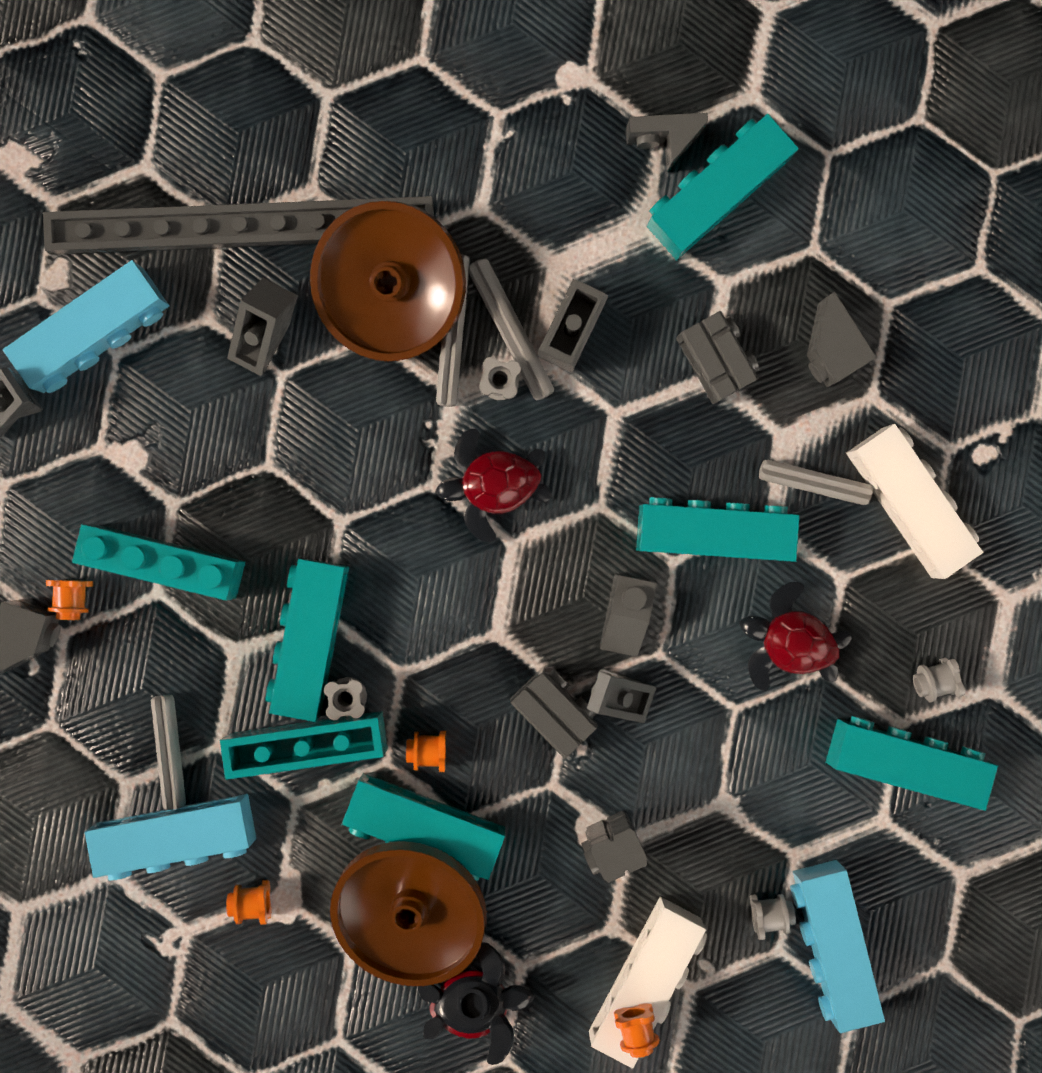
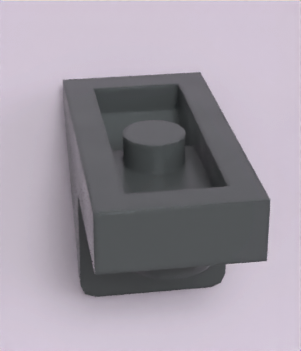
[626,113,708,172]
[0,367,43,438]
[587,669,657,723]

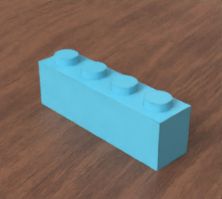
[2,260,170,393]
[85,794,257,881]
[790,860,885,1033]

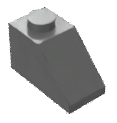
[227,277,298,376]
[807,292,877,387]
[599,574,657,657]
[0,600,61,675]

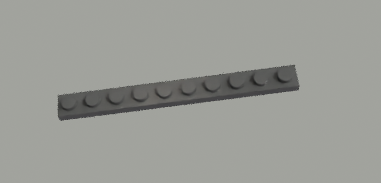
[43,196,434,254]

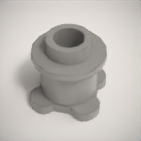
[479,357,521,401]
[913,657,965,703]
[324,677,367,720]
[750,894,796,940]

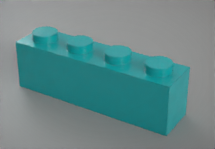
[646,113,799,261]
[636,497,799,562]
[72,524,246,601]
[265,558,349,722]
[220,711,388,780]
[825,716,998,811]
[341,773,505,881]

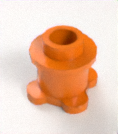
[46,580,93,620]
[406,731,446,772]
[226,880,272,925]
[614,1003,660,1058]

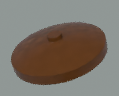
[310,201,466,361]
[330,841,487,986]

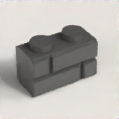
[538,279,608,372]
[676,311,759,404]
[510,667,598,759]
[581,810,648,883]

